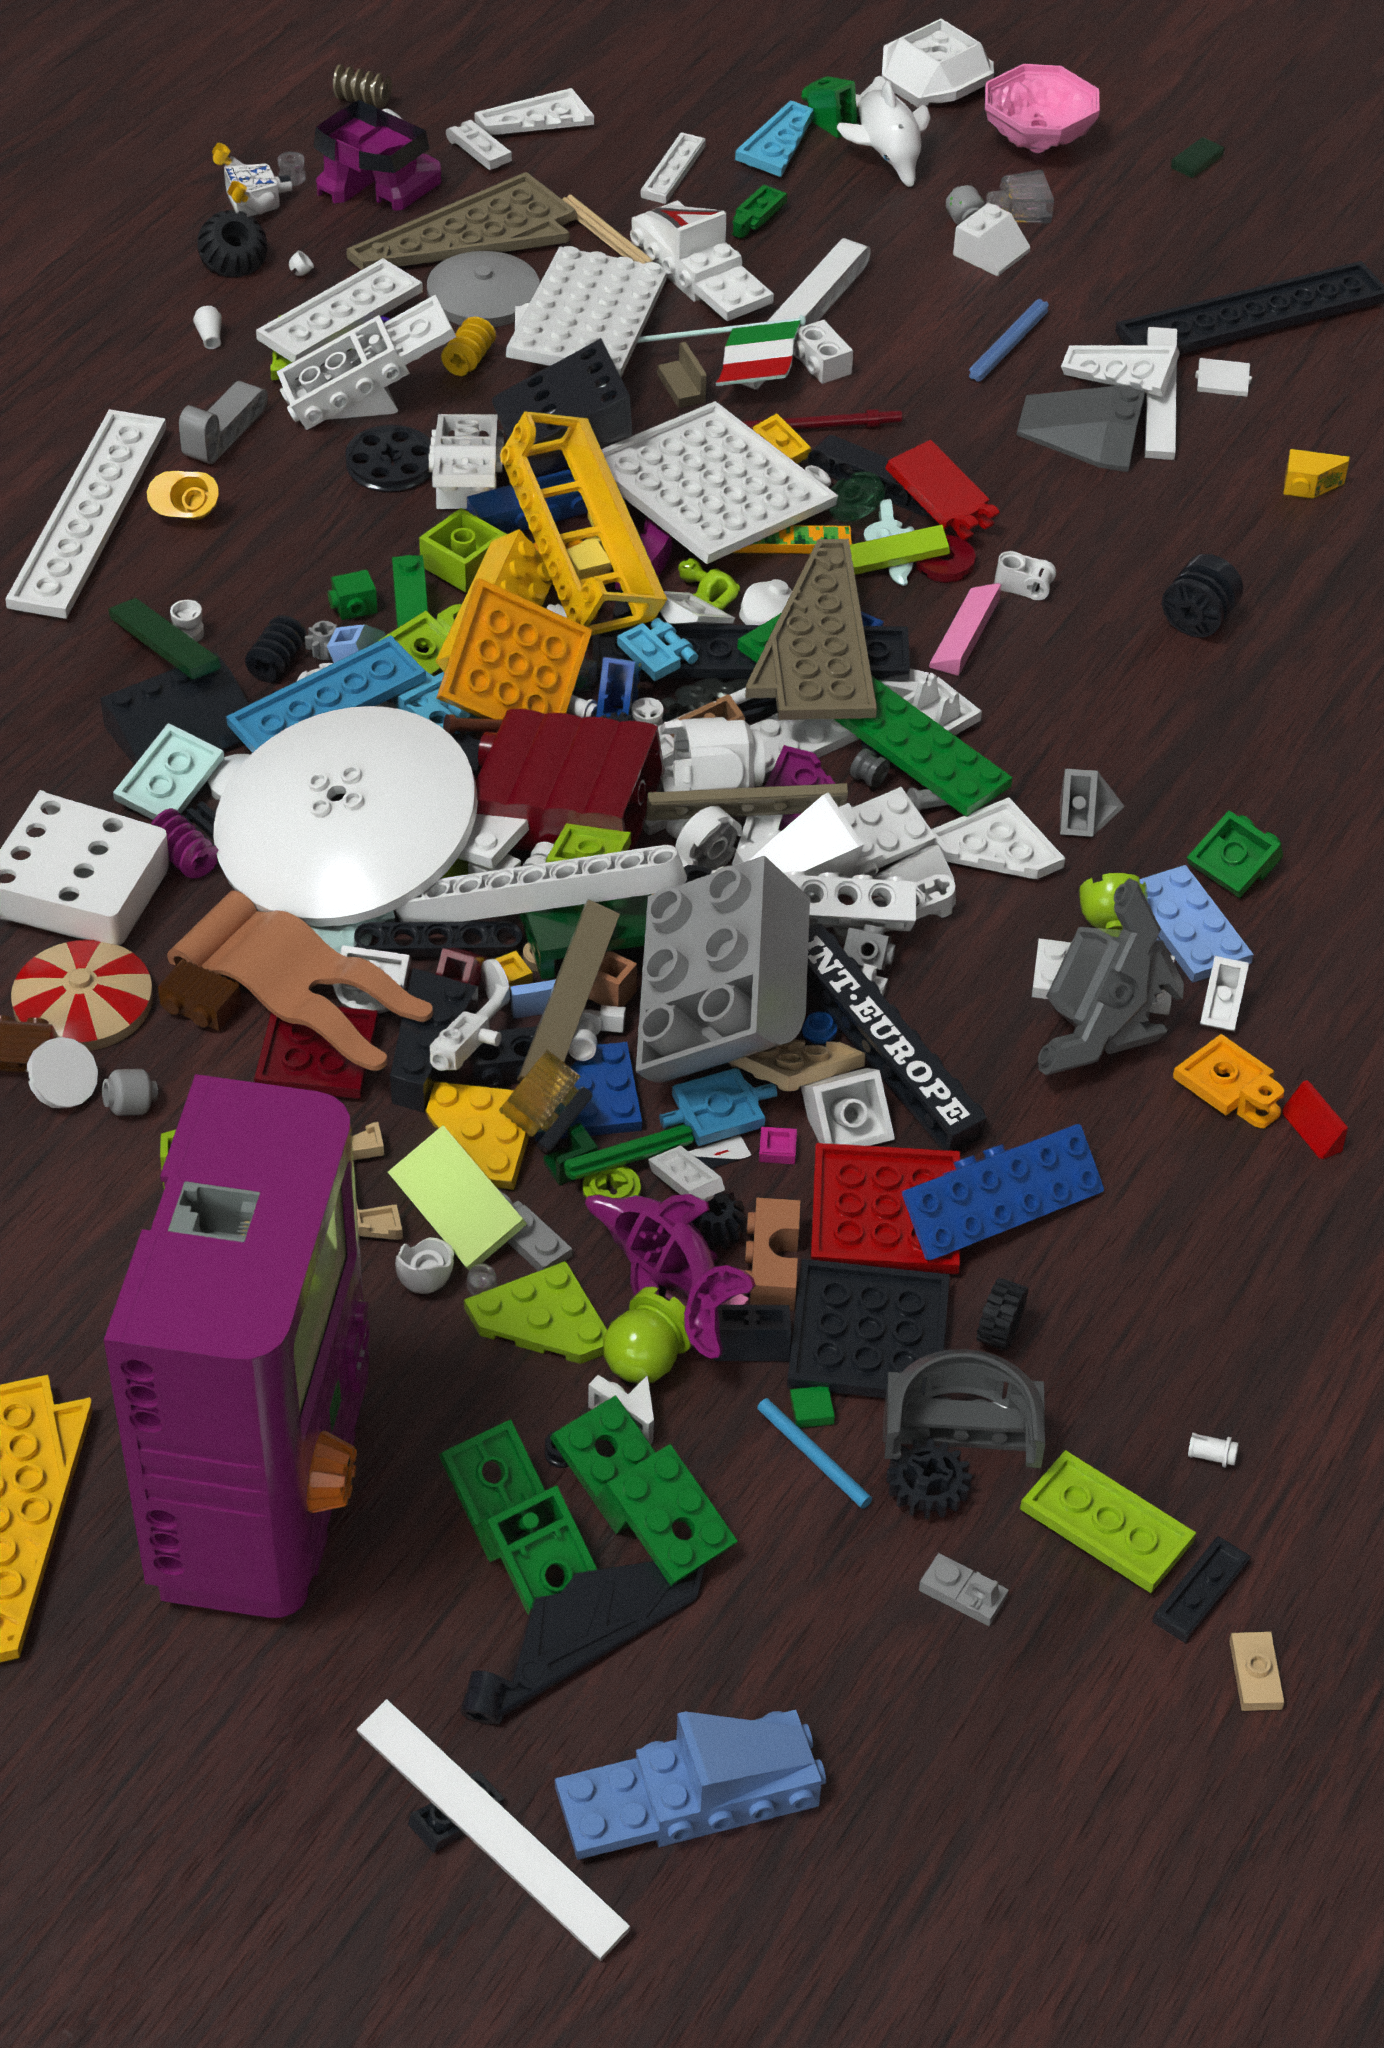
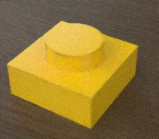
[495,951,533,991]

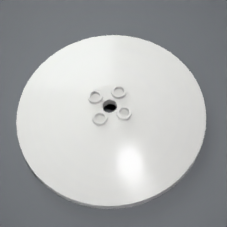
[214,706,478,927]

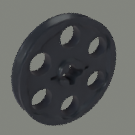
[345,425,433,492]

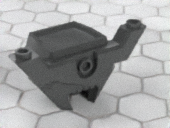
[1038,878,1184,1075]

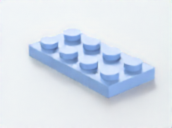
[1140,865,1254,983]

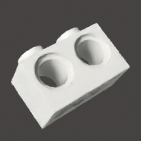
[793,320,853,384]

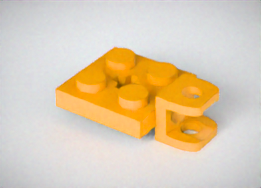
[1173,1034,1284,1128]

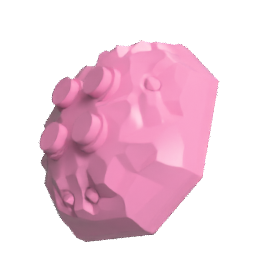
[985,64,1100,153]

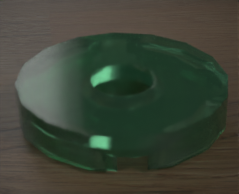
[828,472,885,522]

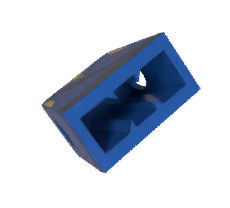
[596,657,642,717]

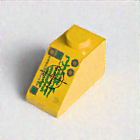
[1283,449,1350,498]

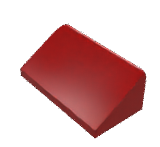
[1282,1080,1348,1159]

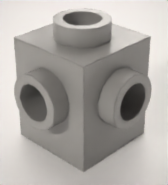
[844,924,896,971]

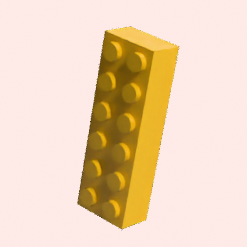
[435,529,553,672]

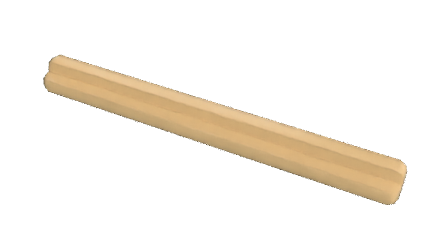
[562,195,653,264]

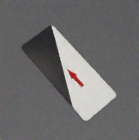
[688,1136,751,1169]

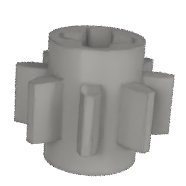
[305,621,337,660]

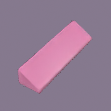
[929,583,1001,676]

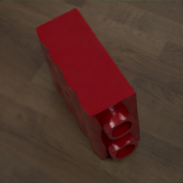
[475,709,665,852]

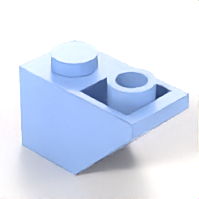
[327,624,386,663]

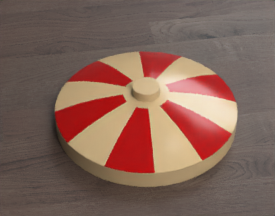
[11,940,153,1051]

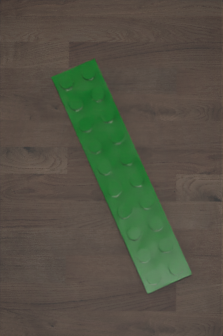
[737,613,1013,817]

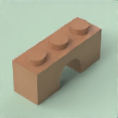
[745,1198,800,1311]

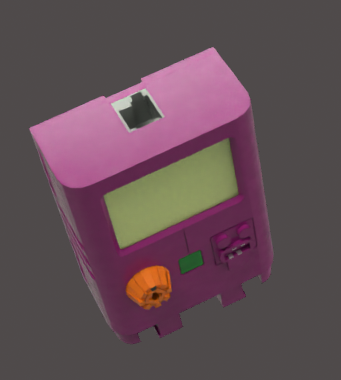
[104,1074,370,1618]

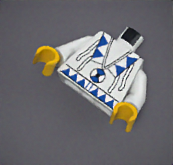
[212,143,292,217]

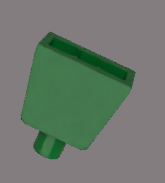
[801,76,857,138]

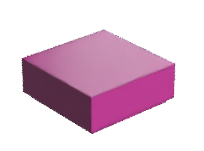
[759,1127,797,1164]

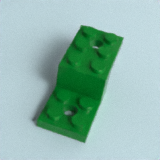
[550,1395,738,1586]
[438,1419,597,1616]

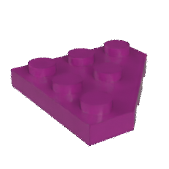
[765,745,836,830]

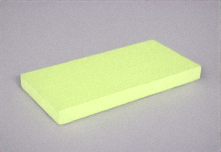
[388,1125,527,1272]

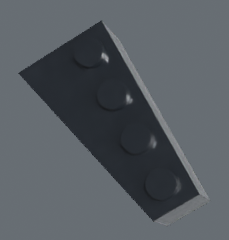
[390,968,478,1113]

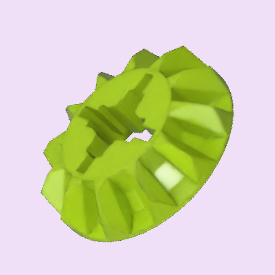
[583,1165,641,1198]

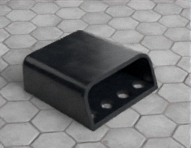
[492,338,632,478]

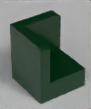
[543,1123,598,1186]

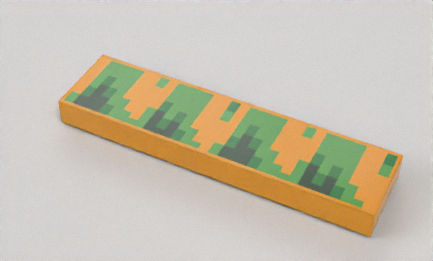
[733,525,852,554]

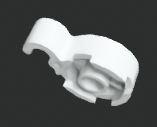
[675,806,743,870]

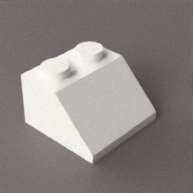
[953,203,1031,276]
[801,1068,895,1146]

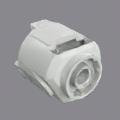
[660,717,765,792]

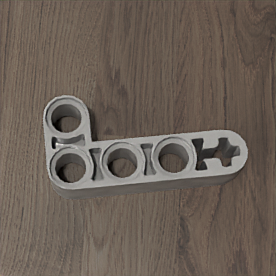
[179,381,268,464]

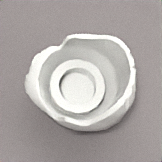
[395,1237,454,1294]

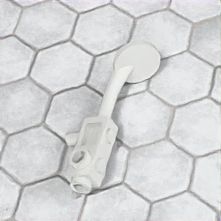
[430,959,510,1071]

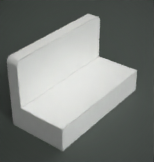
[873,845,954,904]

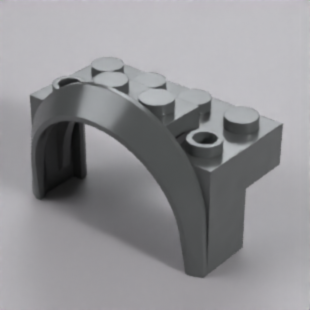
[883,1349,1045,1468]

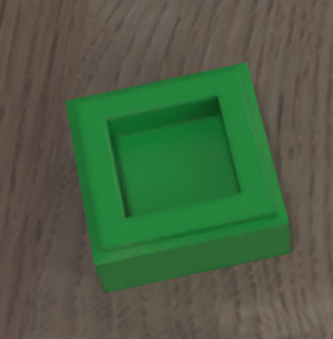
[790,1386,835,1428]

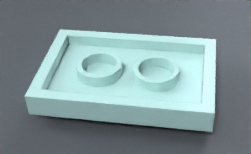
[113,723,224,820]

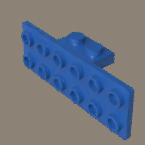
[902,1124,1104,1261]

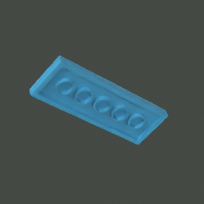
[226,635,427,753]

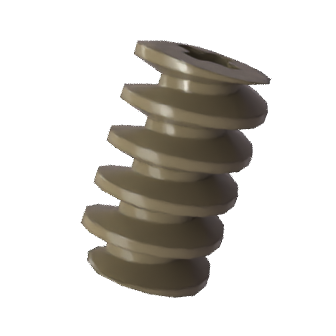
[333,64,392,109]

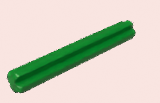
[564,1125,694,1180]

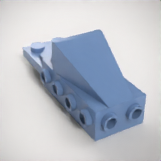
[555,1710,826,1860]

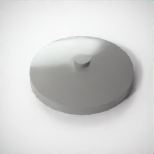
[427,251,540,327]

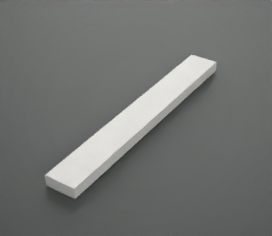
[357,1699,631,1961]

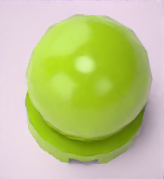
[603,1287,692,1384]

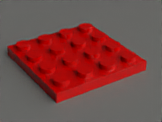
[811,1143,960,1274]

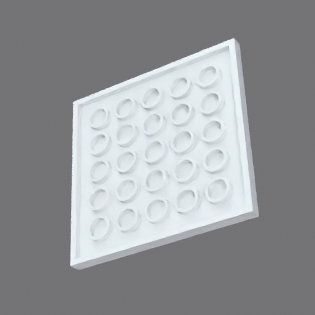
[601,401,838,564]

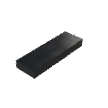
[1152,1536,1251,1644]

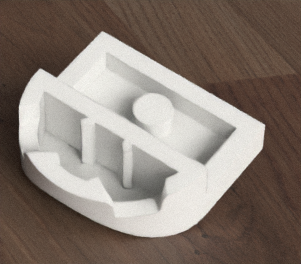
[739,579,792,625]
[333,945,411,1014]

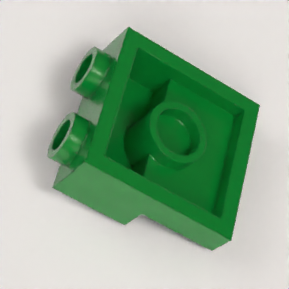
[1187,810,1283,898]

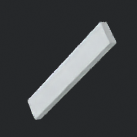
[1145,327,1177,460]

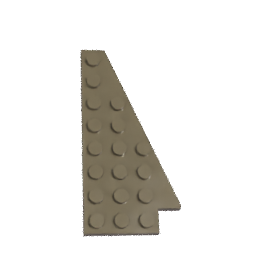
[347,172,576,270]
[745,539,877,720]

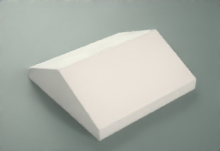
[660,591,735,625]

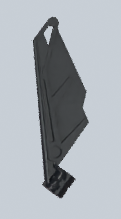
[460,1561,705,1725]

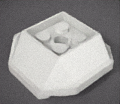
[882,19,994,107]

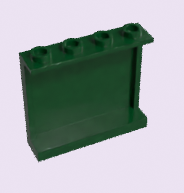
[519,894,651,980]

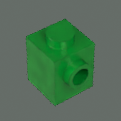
[328,569,377,620]

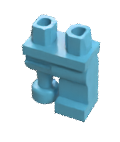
[391,671,482,734]

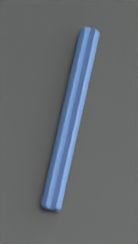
[969,299,1049,382]

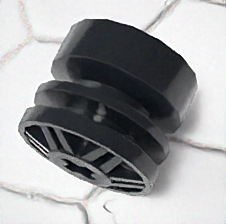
[1161,554,1244,637]

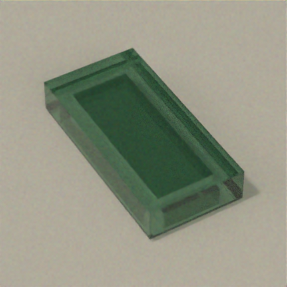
[1171,137,1224,178]

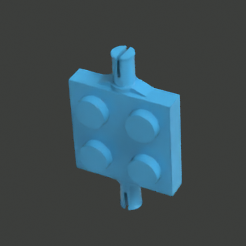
[659,1067,777,1146]

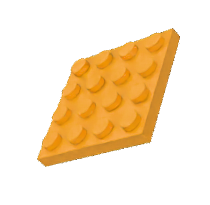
[436,578,592,720]

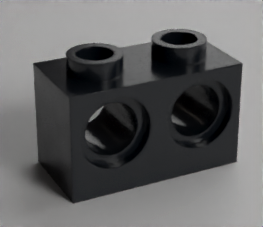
[469,1026,538,1087]

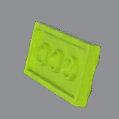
[1020,1450,1196,1593]

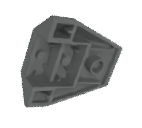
[1016,386,1145,472]

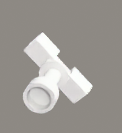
[568,1005,626,1061]

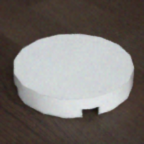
[27,1037,98,1109]

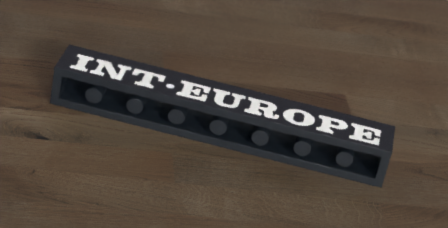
[807,923,987,1151]

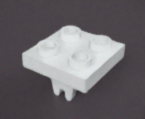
[902,673,982,735]

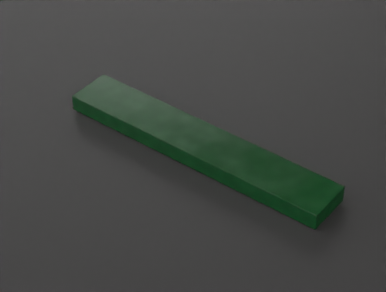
[108,598,221,680]

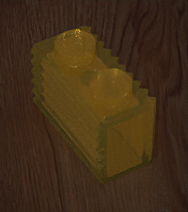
[499,1049,581,1137]

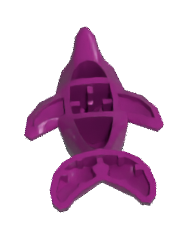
[585,1194,756,1359]

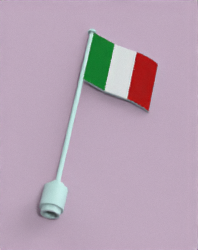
[637,315,806,386]

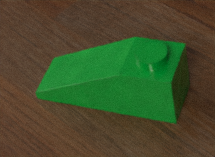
[392,555,428,628]

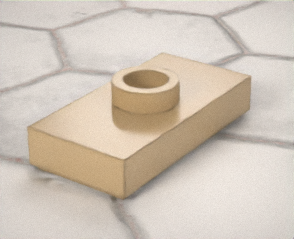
[1229,1632,1284,1711]

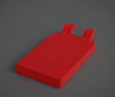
[885,440,1000,540]

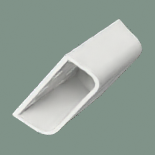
[0,790,169,946]

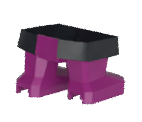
[313,100,441,210]

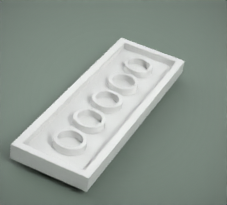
[256,258,423,362]

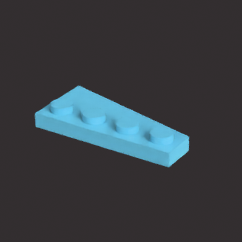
[735,100,813,177]

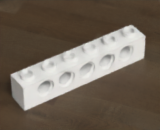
[711,867,916,931]

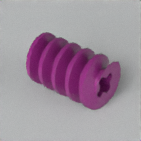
[151,808,219,879]

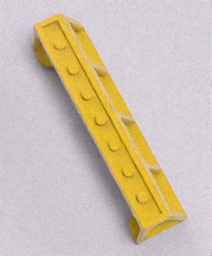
[500,411,667,635]

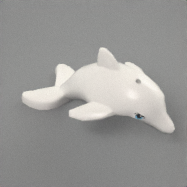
[837,76,930,187]

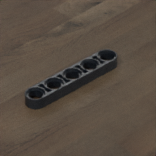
[354,921,522,957]

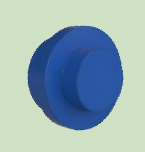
[802,1012,837,1044]

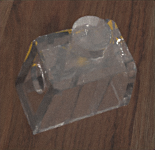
[986,170,1054,223]

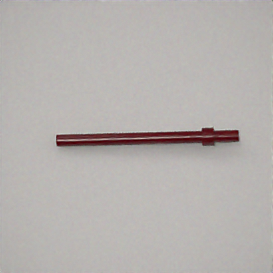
[742,409,902,430]

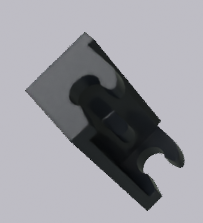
[714,1305,791,1361]

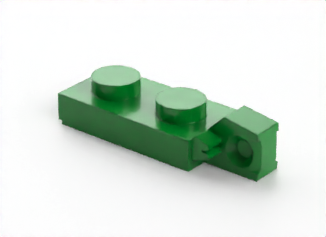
[732,185,788,239]

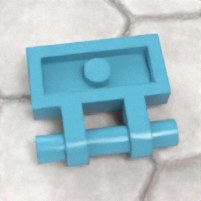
[617,618,698,681]

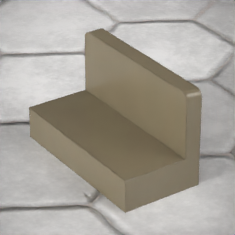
[657,342,706,408]

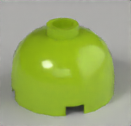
[1079,873,1148,930]

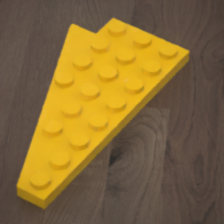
[0,1375,93,1662]

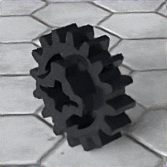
[886,1438,972,1519]

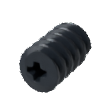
[245,615,307,683]

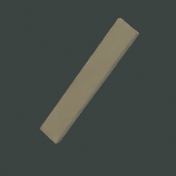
[646,783,848,821]
[517,899,620,1094]

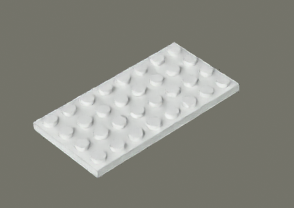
[506,246,668,377]

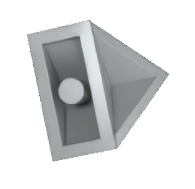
[1060,769,1125,837]

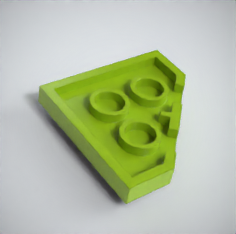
[464,1261,607,1364]

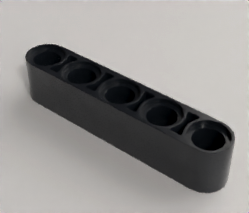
[808,435,930,517]

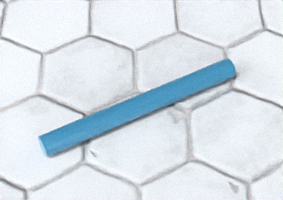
[757,1398,872,1509]

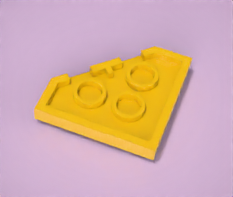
[426,1082,539,1190]

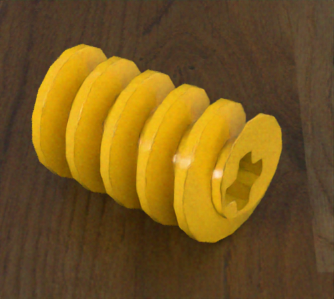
[441,316,496,377]

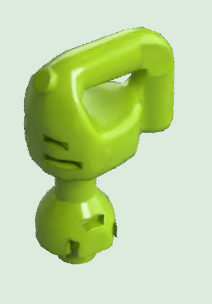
[678,558,740,611]

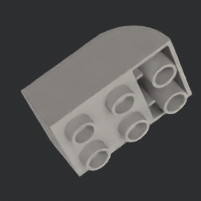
[636,855,810,1083]

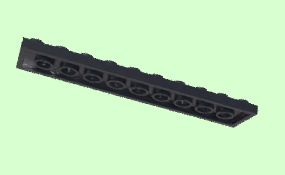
[1115,261,1384,354]
[592,624,910,680]

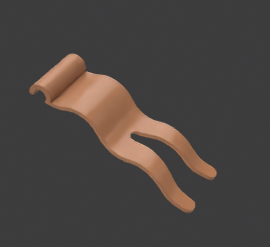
[167,891,433,1071]

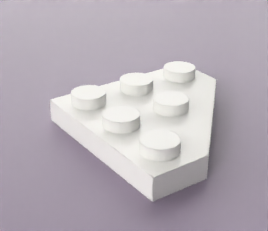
[931,797,1065,879]

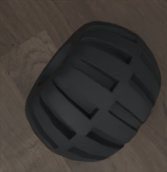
[197,210,267,277]

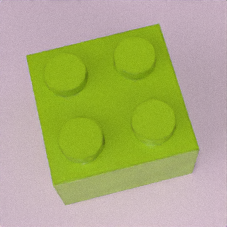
[419,508,507,593]

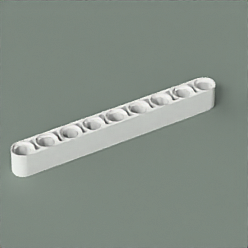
[740,238,871,389]
[395,845,687,922]

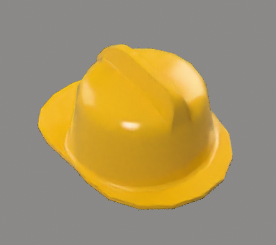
[147,471,219,520]

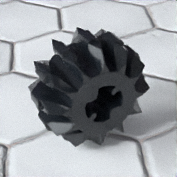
[691,1192,746,1250]

